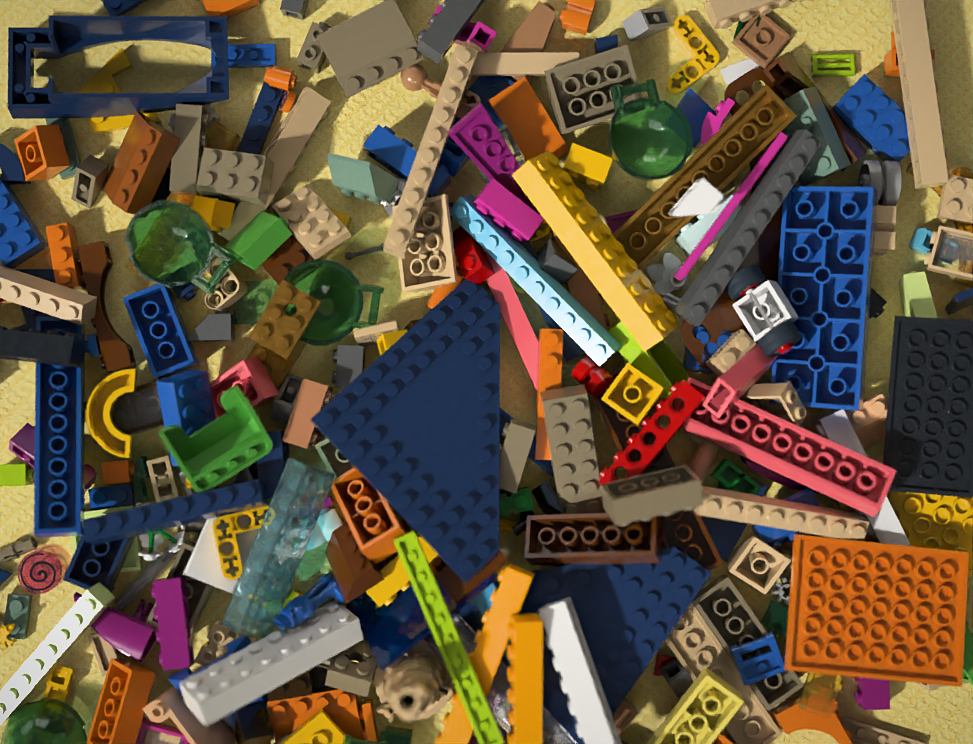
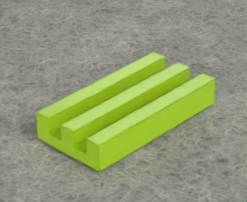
[811,54,856,77]

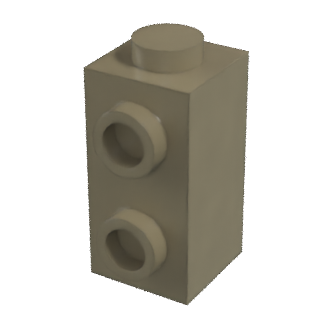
[296,22,331,74]

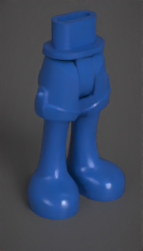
[273,573,345,630]

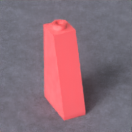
[702,343,778,419]

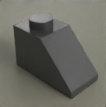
[188,310,235,342]

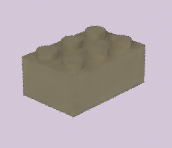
[196,148,274,205]
[499,418,536,493]

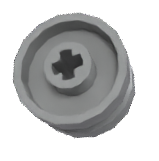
[858,160,901,206]

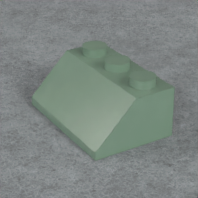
[327,153,400,205]

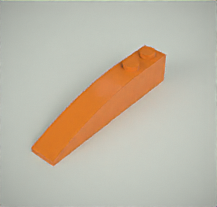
[535,329,563,460]

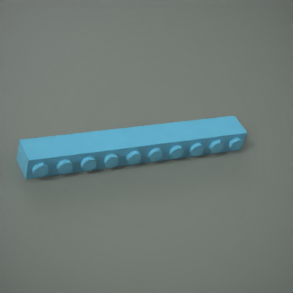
[449,194,622,366]

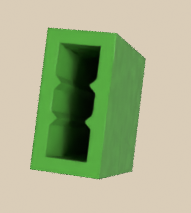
[225,211,292,270]

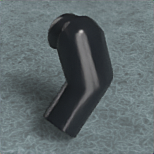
[511,510,534,536]

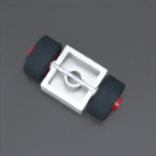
[725,264,802,358]

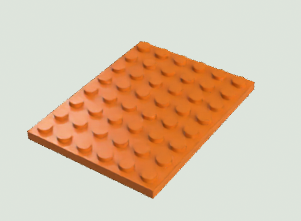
[784,534,969,687]

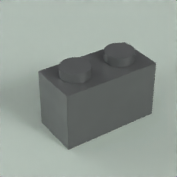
[332,345,365,389]

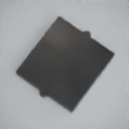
[532,480,565,515]

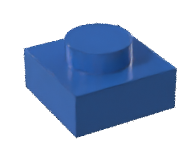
[85,334,101,357]

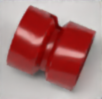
[571,356,613,397]

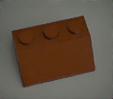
[325,522,384,603]
[429,550,508,604]

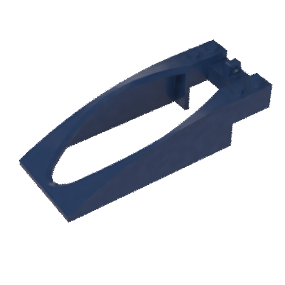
[8,16,229,119]

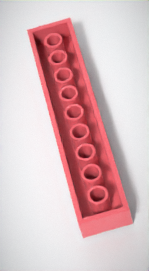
[669,377,897,517]

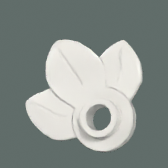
[647,252,688,295]

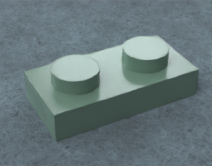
[4,593,32,640]

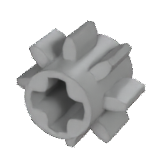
[771,577,791,605]

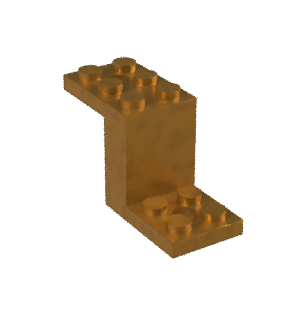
[247,280,322,399]

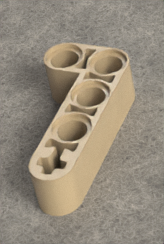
[184,226,247,310]

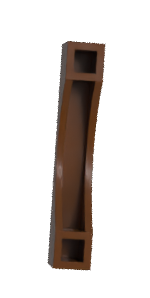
[763,52,867,171]
[76,241,137,373]

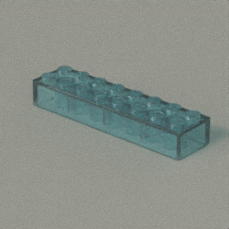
[222,457,336,638]

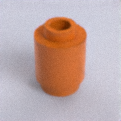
[264,65,297,91]

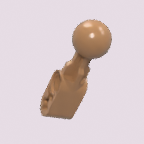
[401,64,480,119]

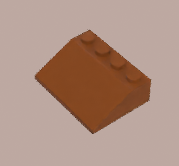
[102,111,180,217]

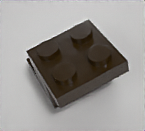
[267,665,330,702]

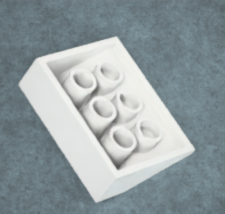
[183,507,283,600]

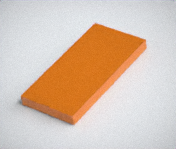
[488,76,569,162]

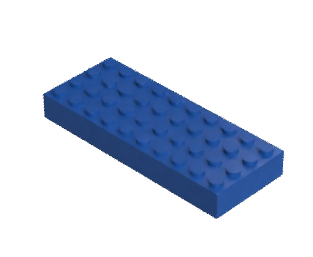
[770,186,878,411]

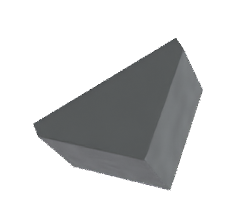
[537,238,579,284]

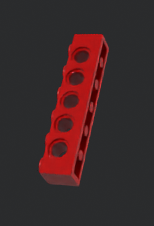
[598,379,706,484]

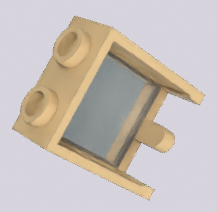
[924,225,973,281]
[739,381,807,427]

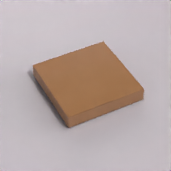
[731,14,791,69]

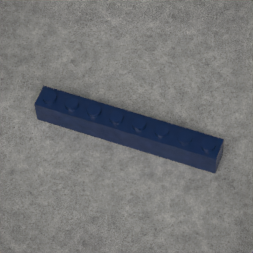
[82,479,268,545]

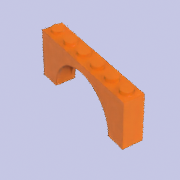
[772,686,854,744]

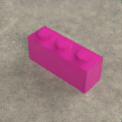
[473,178,544,243]

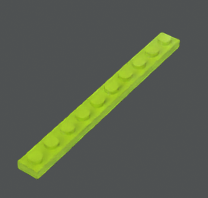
[393,531,505,744]

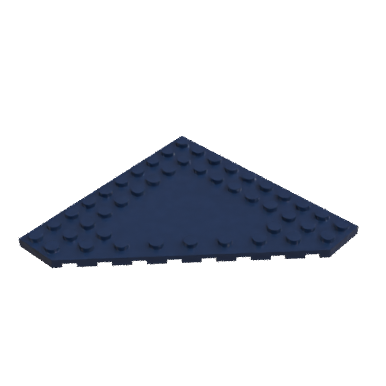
[310,279,500,584]
[406,546,712,744]

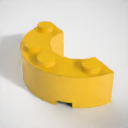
[86,369,138,458]

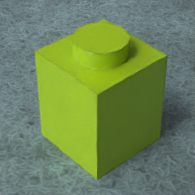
[0,463,34,486]

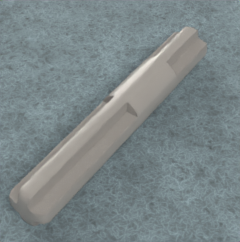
[114,546,179,610]

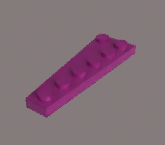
[447,103,540,215]

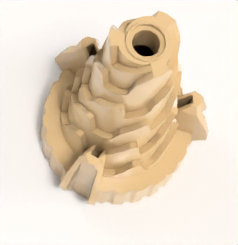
[374,631,455,723]

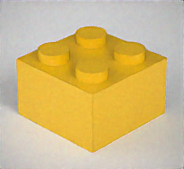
[563,143,613,191]
[601,363,665,427]

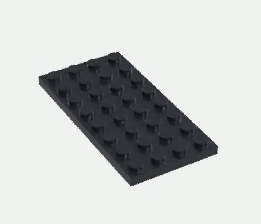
[883,316,973,498]

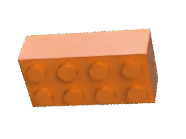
[86,658,155,744]

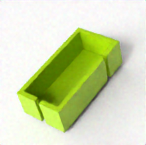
[608,321,692,404]

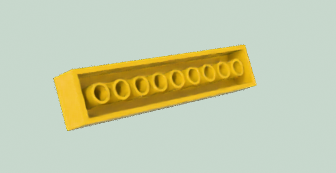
[512,151,680,352]

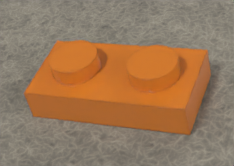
[359,699,379,744]

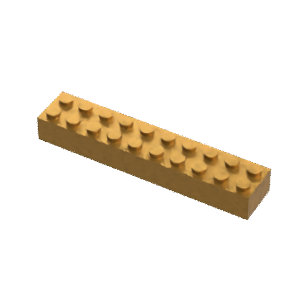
[612,85,796,270]

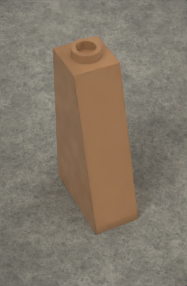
[499,1,556,85]

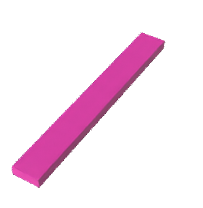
[674,132,787,281]

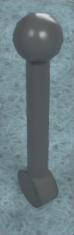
[345,243,384,260]

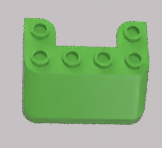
[158,385,273,493]

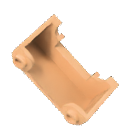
[143,686,237,744]

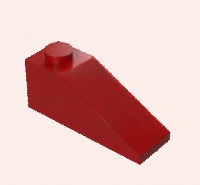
[452,226,495,285]

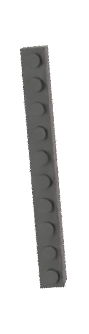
[673,129,822,326]

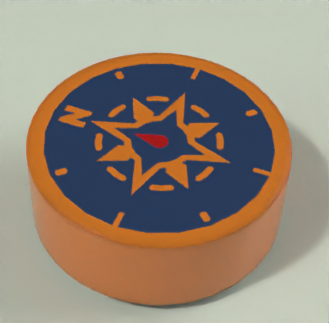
[279,90,296,113]

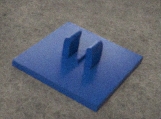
[666,88,717,149]

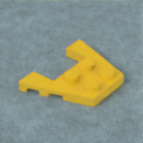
[77,48,162,134]

